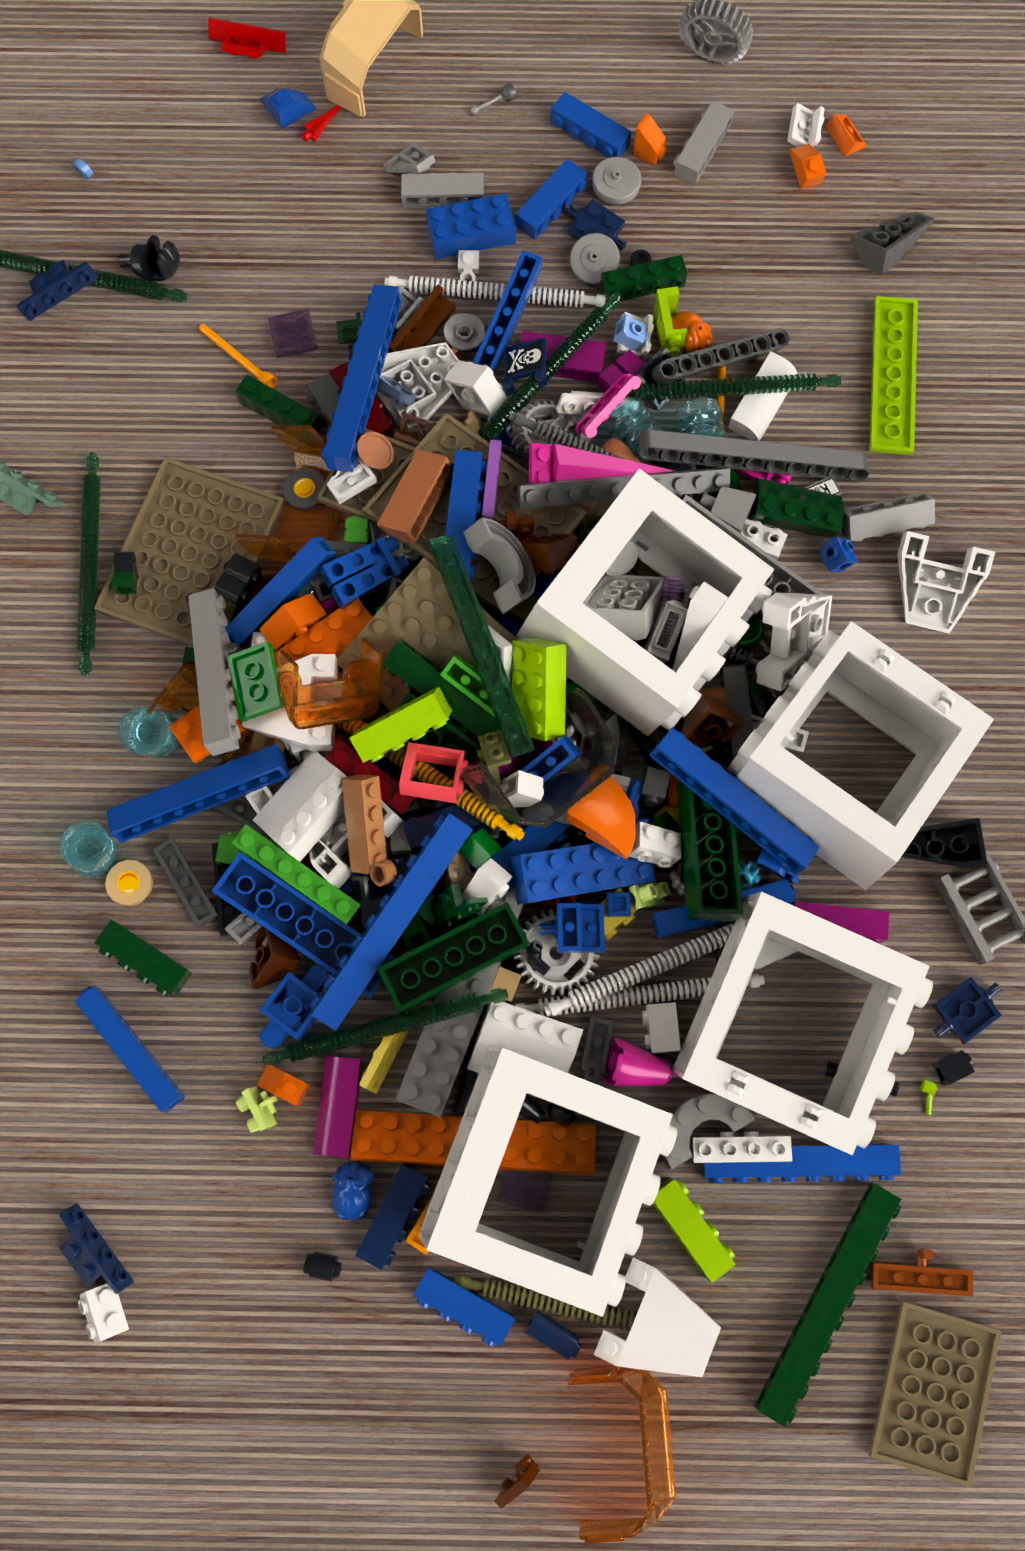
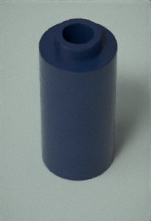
[525,1310,582,1360]

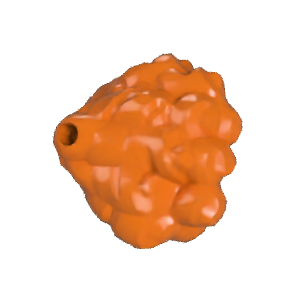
[671,311,713,353]

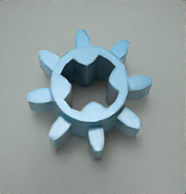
[739,860,762,889]

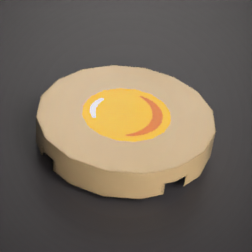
[105,860,153,906]

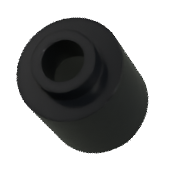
[303,1252,342,1282]

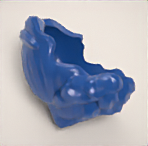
[332,1161,374,1221]

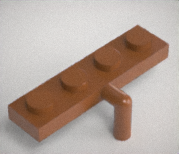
[871,1248,973,1296]

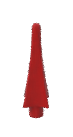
[301,105,341,142]

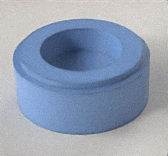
[73,158,94,179]

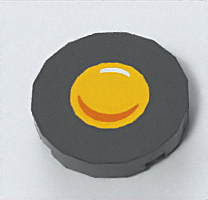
[283,468,325,511]

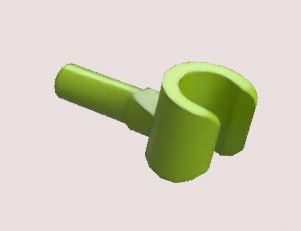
[920,1079,937,1115]

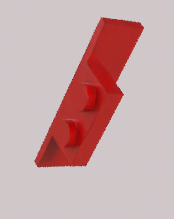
[208,17,287,59]

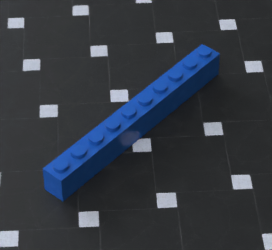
[321,285,402,472]
[309,812,473,1031]

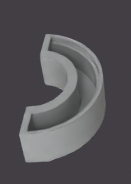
[463,518,536,614]
[664,1094,755,1169]

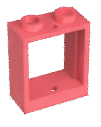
[399,742,468,803]

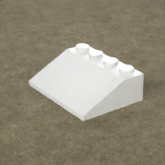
[583,574,668,640]
[253,751,347,862]
[467,999,583,1073]

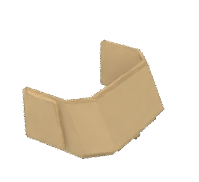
[319,0,423,118]

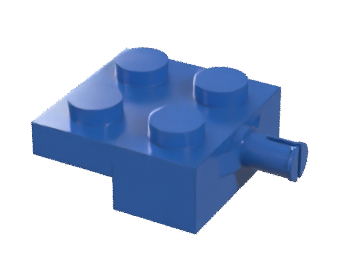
[540,903,605,953]

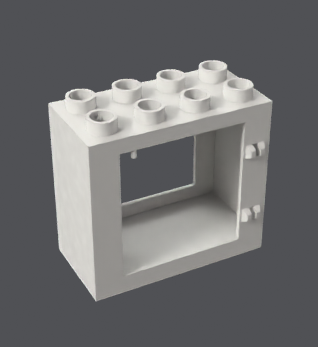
[516,468,774,736]
[727,621,994,890]
[672,892,933,1155]
[418,1046,677,1317]

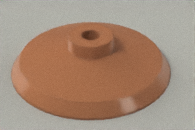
[357,432,394,469]

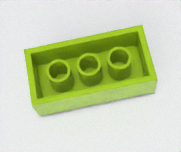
[512,637,566,741]
[349,686,452,763]
[652,1178,736,1283]

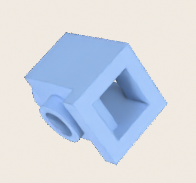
[613,313,649,350]

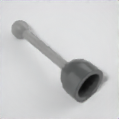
[470,82,517,115]

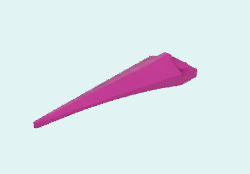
[528,443,675,483]

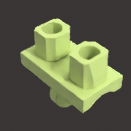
[629,881,671,910]
[236,1086,278,1133]

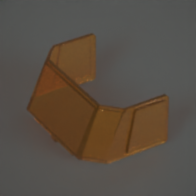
[235,425,341,564]
[568,1366,676,1543]

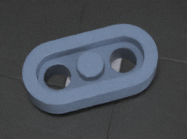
[378,376,416,407]

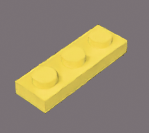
[359,1020,410,1094]

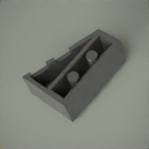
[306,373,341,431]

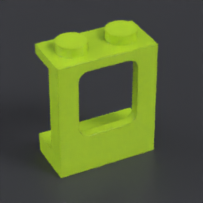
[653,287,687,357]

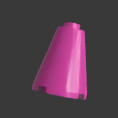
[604,1037,673,1086]

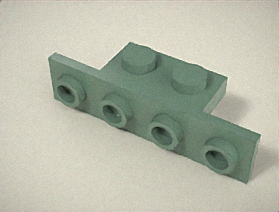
[0,460,64,515]

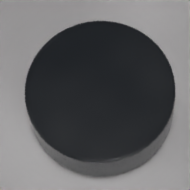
[630,250,651,266]

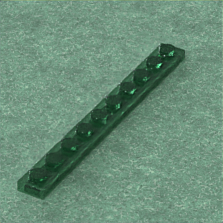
[429,534,535,758]

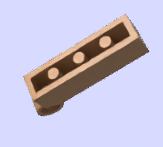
[342,774,397,886]

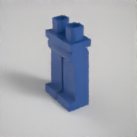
[319,537,410,609]

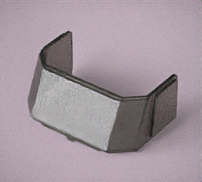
[461,688,618,828]

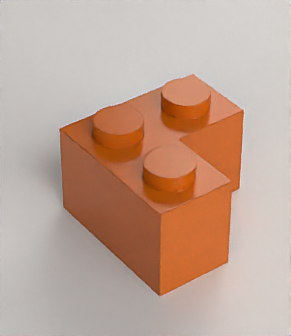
[260,593,327,651]

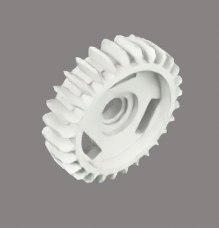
[513,909,600,996]

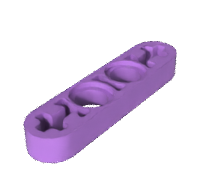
[482,439,502,520]

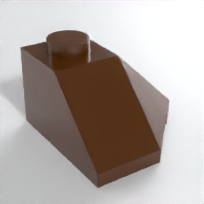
[518,533,578,575]
[682,691,744,748]
[249,927,299,989]

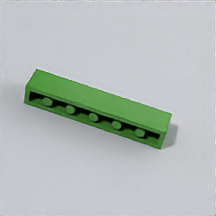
[232,824,361,926]

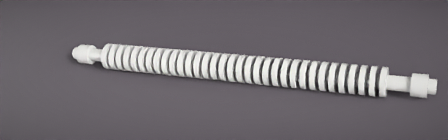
[385,275,609,308]
[543,922,735,1017]
[515,973,765,1017]

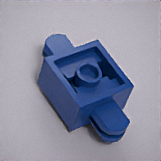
[259,966,329,1048]

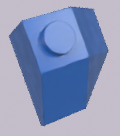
[260,88,316,129]
[753,847,799,885]

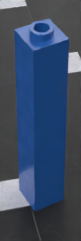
[225,537,336,646]
[651,879,796,940]
[75,986,185,1113]

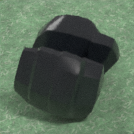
[118,235,180,282]

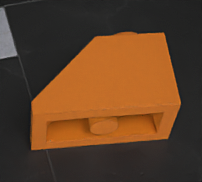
[633,113,667,166]
[789,144,827,189]
[257,1063,311,1106]

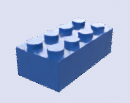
[426,193,516,259]

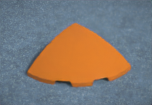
[566,769,636,860]

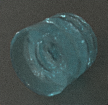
[675,398,726,438]
[605,399,662,455]
[119,706,179,758]
[60,821,118,878]

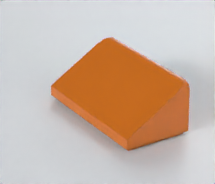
[825,114,866,156]

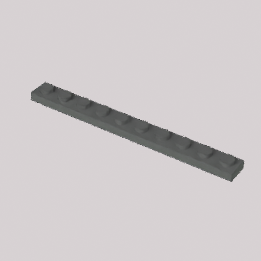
[518,467,731,508]

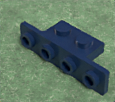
[17,259,98,321]
[59,1204,134,1294]

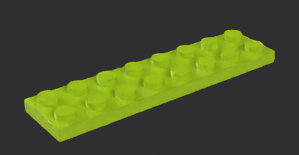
[869,296,918,455]

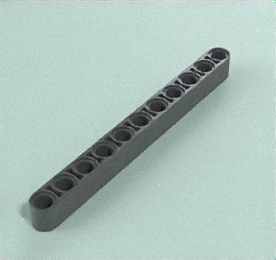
[638,430,869,481]

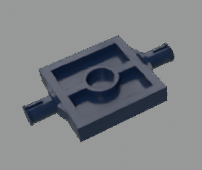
[566,199,627,251]
[932,977,1002,1044]

